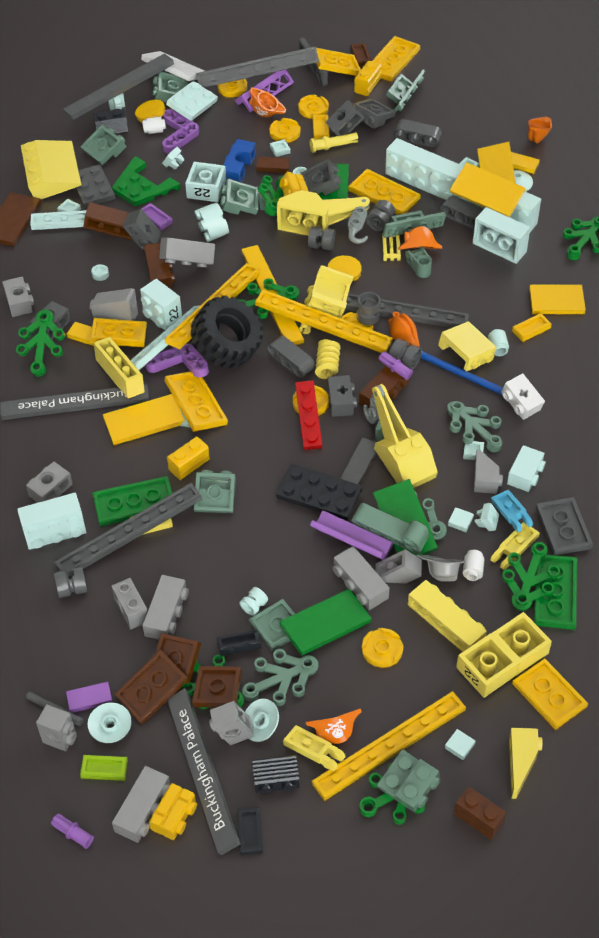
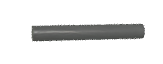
[26,691,84,727]

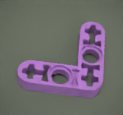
[162,109,199,153]
[145,343,209,377]

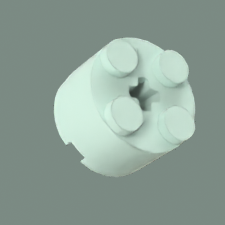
[194,202,229,242]

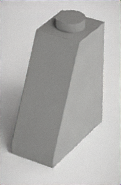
[90,288,138,321]

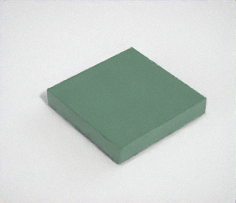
[249,599,295,652]

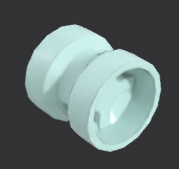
[240,587,268,616]

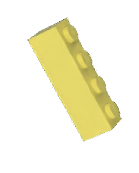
[94,337,144,398]
[408,580,487,652]

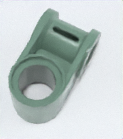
[405,246,432,278]

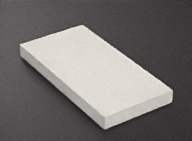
[141,51,204,81]

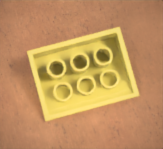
[21,140,82,200]

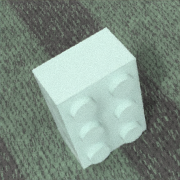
[473,207,531,264]
[17,492,86,550]

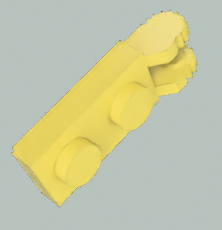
[490,522,540,570]
[283,725,345,771]

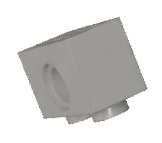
[2,276,34,317]
[26,462,73,503]
[112,578,148,630]
[209,701,254,745]
[36,704,77,752]

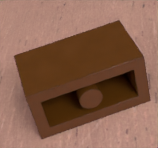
[454,786,506,840]

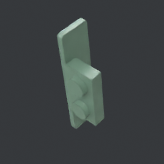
[386,70,425,112]
[383,211,446,238]

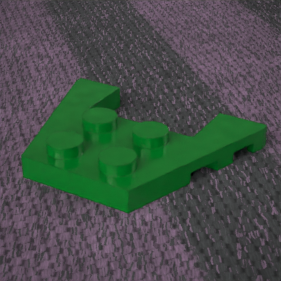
[112,156,181,207]

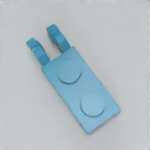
[491,490,533,532]

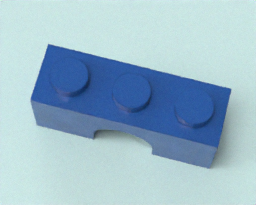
[223,139,256,183]

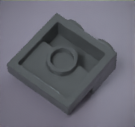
[354,98,396,128]
[300,159,341,196]

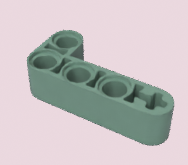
[351,503,429,554]

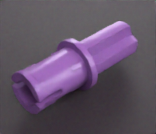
[378,352,413,380]
[51,814,94,849]

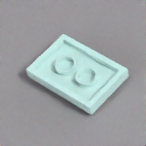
[166,81,218,121]

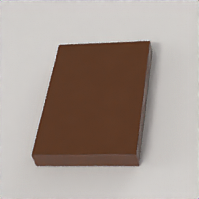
[114,649,189,725]

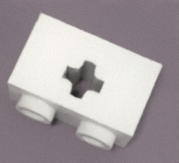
[501,373,545,420]

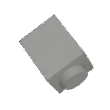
[474,450,503,494]
[375,549,422,584]

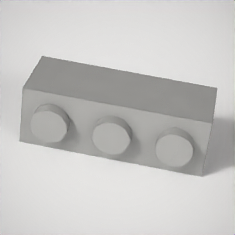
[159,238,215,268]
[333,546,389,610]
[143,575,189,640]
[112,766,170,843]

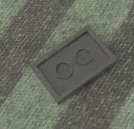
[75,164,115,208]
[536,497,593,555]

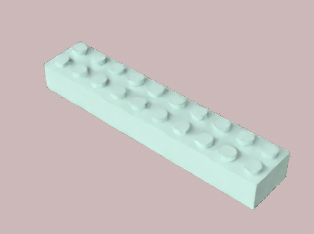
[385,138,541,232]

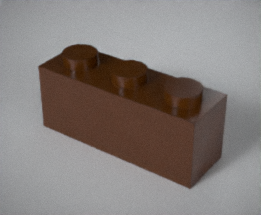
[83,202,133,240]
[144,242,175,290]
[359,366,410,409]

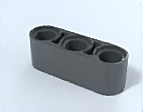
[393,119,442,147]
[440,196,484,229]
[267,335,316,378]

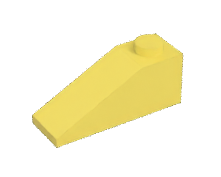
[509,728,542,799]

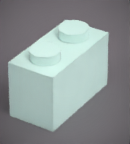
[507,445,546,492]

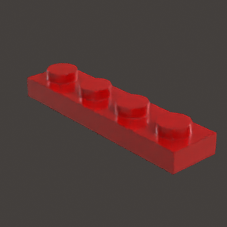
[295,380,322,450]

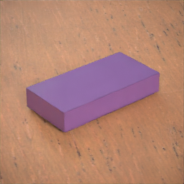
[142,203,173,231]
[66,682,113,713]

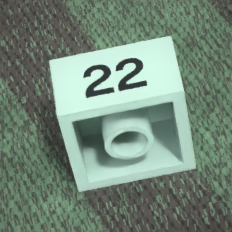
[185,162,226,202]
[140,279,182,330]

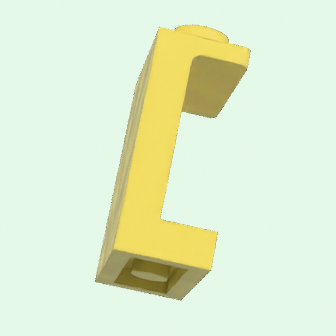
[308,265,354,318]
[438,321,496,371]

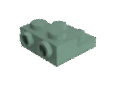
[152,72,188,103]
[81,125,127,166]
[220,179,259,215]
[194,470,236,513]
[377,749,441,813]

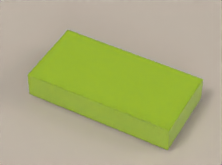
[80,755,128,781]

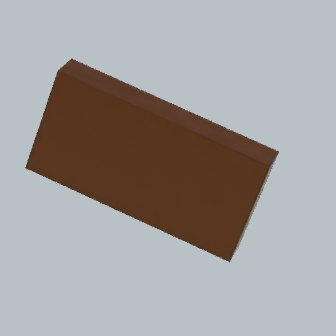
[350,43,372,67]
[256,156,290,173]

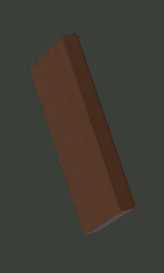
[0,192,41,247]

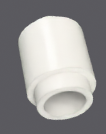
[142,116,166,134]
[463,550,484,581]

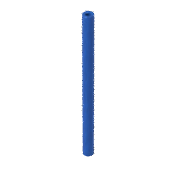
[421,351,503,395]

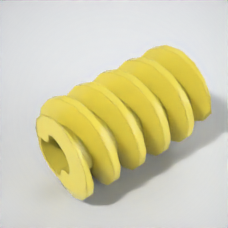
[315,339,341,379]

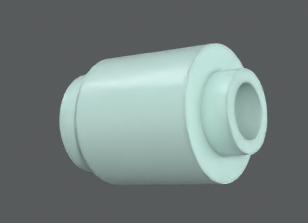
[488,329,509,356]

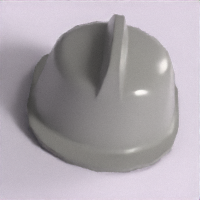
[416,554,465,581]

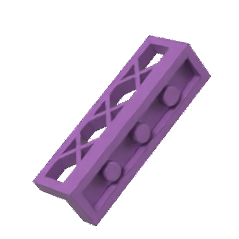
[235,70,294,112]
[310,510,394,560]

